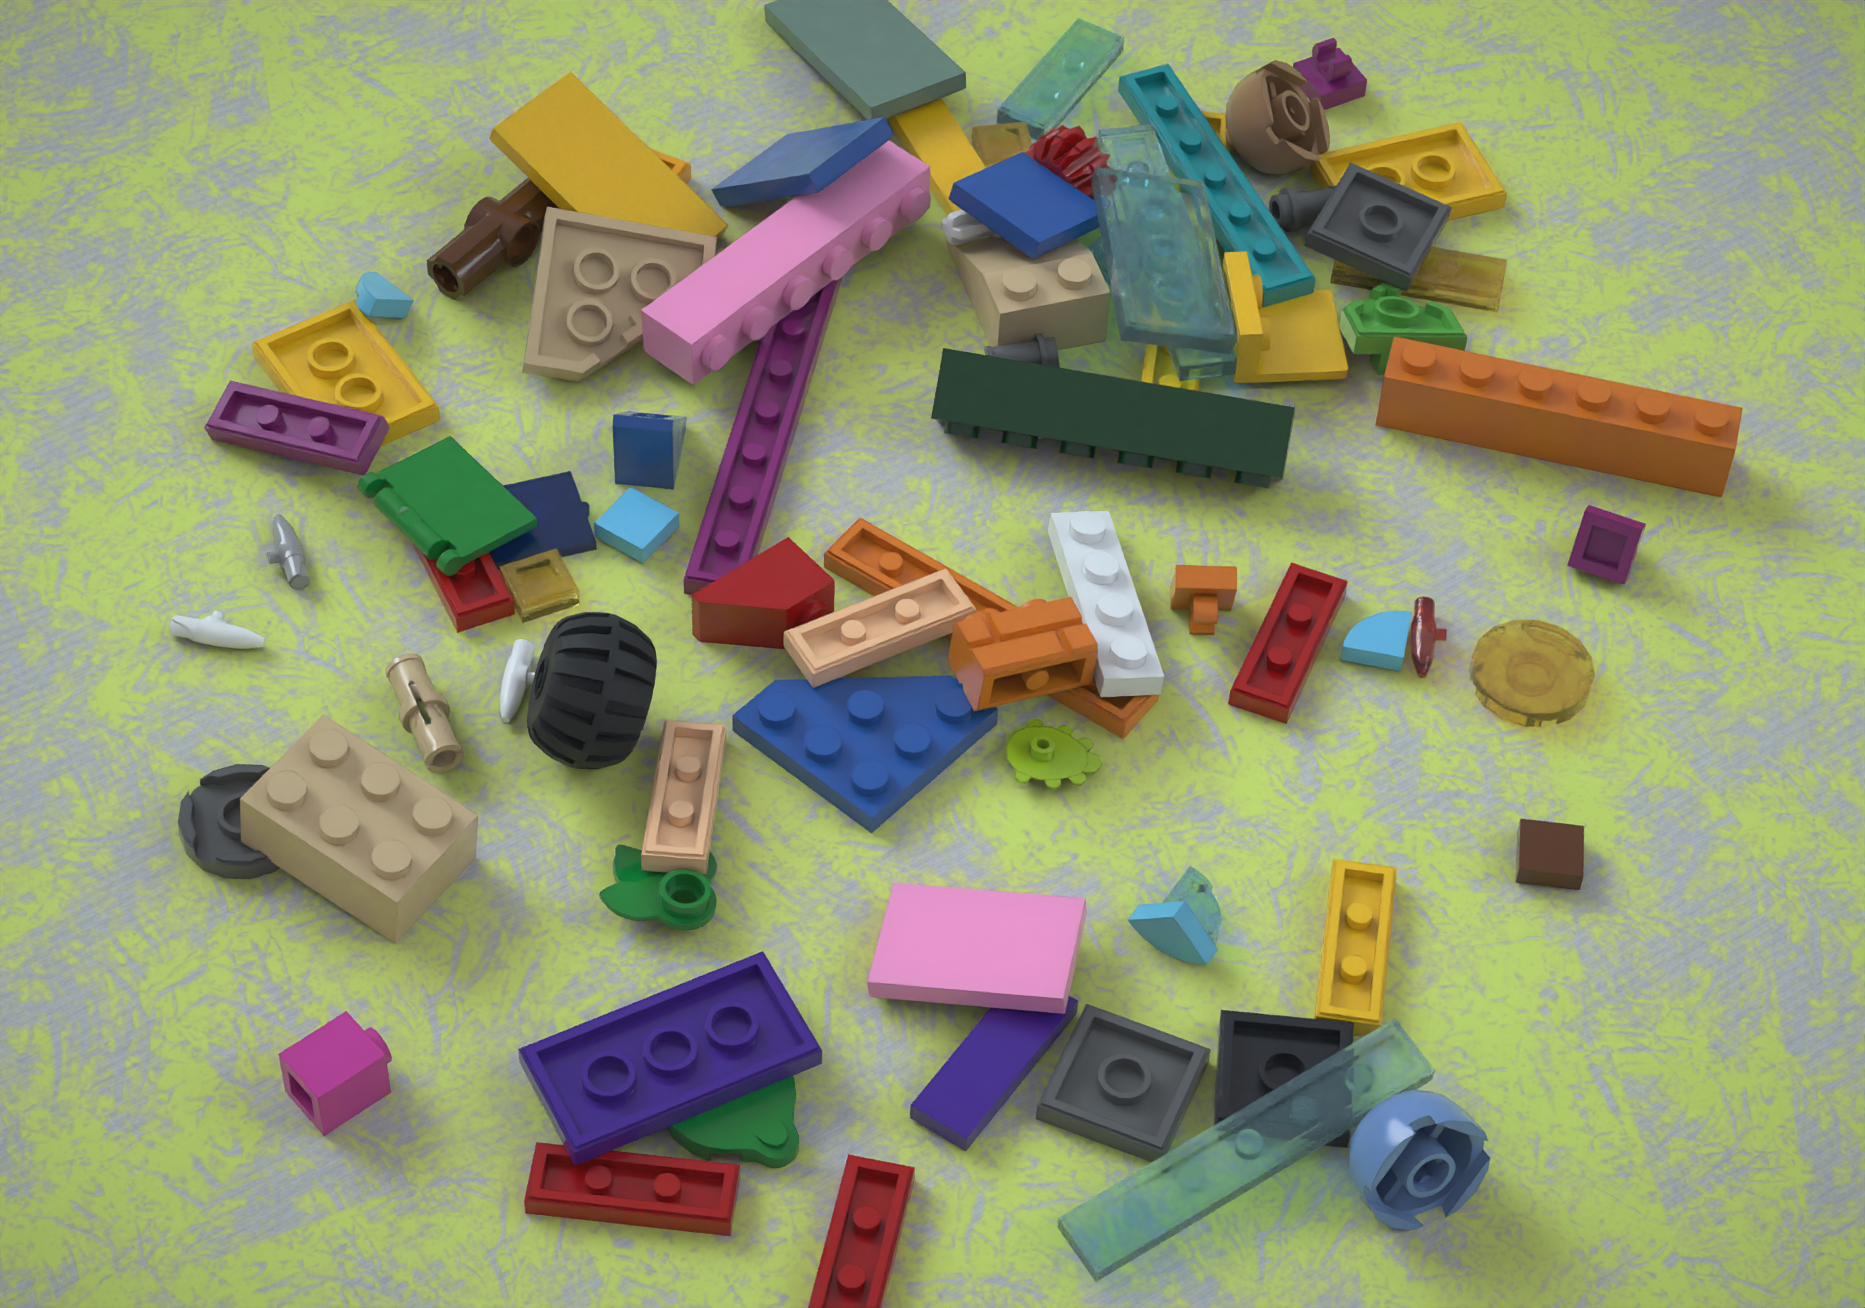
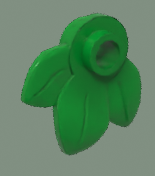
[599,844,717,931]

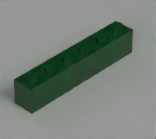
[931,348,1295,489]

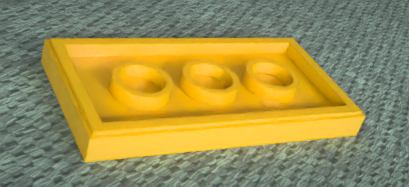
[489,71,728,240]

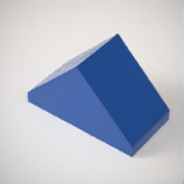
[612,411,687,489]

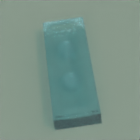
[997,18,1125,140]

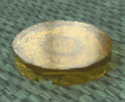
[1469,620,1595,727]

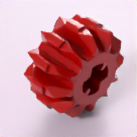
[1025,125,1117,206]

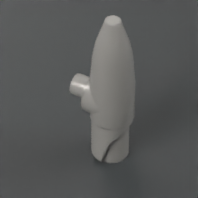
[267,514,310,590]

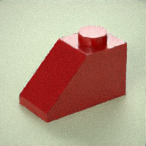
[692,537,835,649]

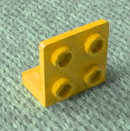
[1218,251,1348,383]

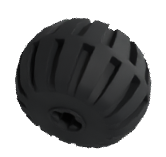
[527,612,657,769]

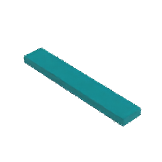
[1118,64,1316,307]

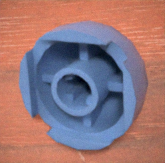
[1349,1090,1490,1230]

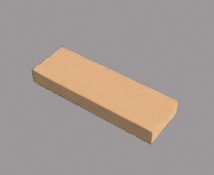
[783,569,976,688]
[641,720,727,875]

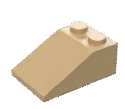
[947,235,1111,351]

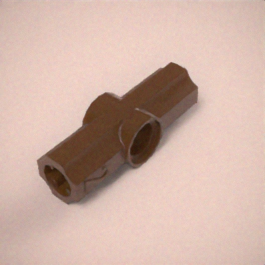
[427,178,560,300]

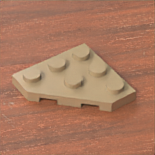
[522,207,717,382]

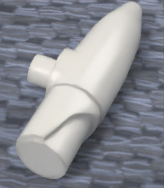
[169,611,266,649]
[499,639,535,723]

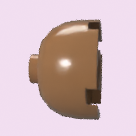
[1225,60,1330,175]

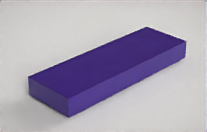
[910,996,1078,1151]

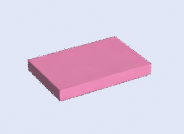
[867,883,1087,1014]

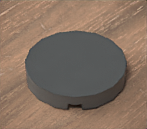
[178,764,280,879]

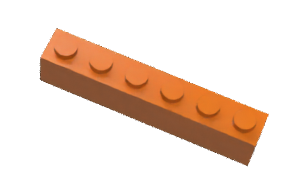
[1375,336,1743,497]

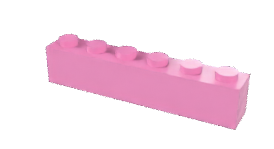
[641,141,931,386]

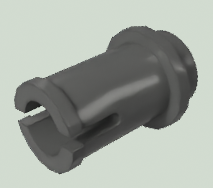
[1269,186,1336,232]
[984,333,1059,367]

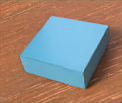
[594,487,679,563]

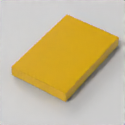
[1309,122,1507,221]
[252,299,440,447]

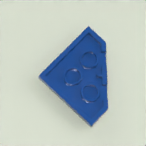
[732,675,998,833]

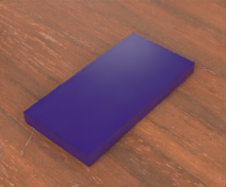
[518,951,822,1166]

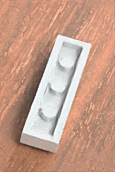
[1048,511,1164,697]

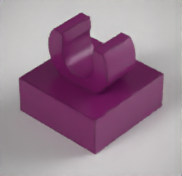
[1293,38,1367,110]
[1567,505,1646,585]

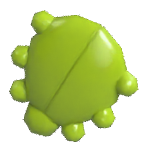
[1006,718,1103,790]

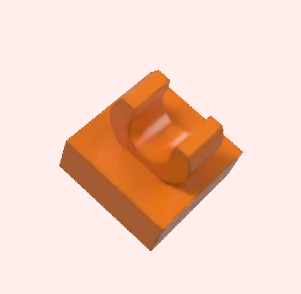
[1170,565,1237,635]

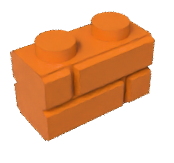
[948,597,1098,711]

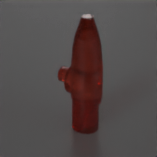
[1411,596,1447,678]

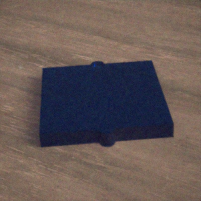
[489,471,597,571]

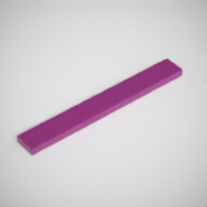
[683,277,843,595]

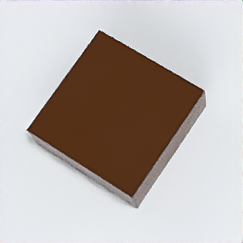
[1516,818,1584,890]

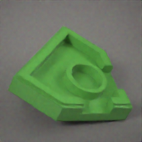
[1339,282,1468,375]

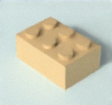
[240,714,479,944]

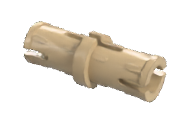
[385,654,464,773]

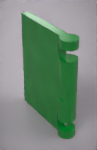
[357,436,537,576]

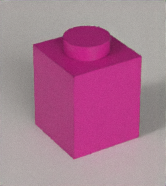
[279,1011,392,1136]

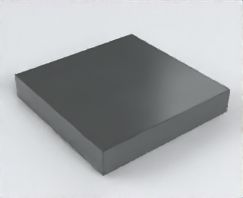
[1304,162,1452,292]
[1036,1004,1211,1166]

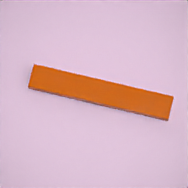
[824,518,1159,739]

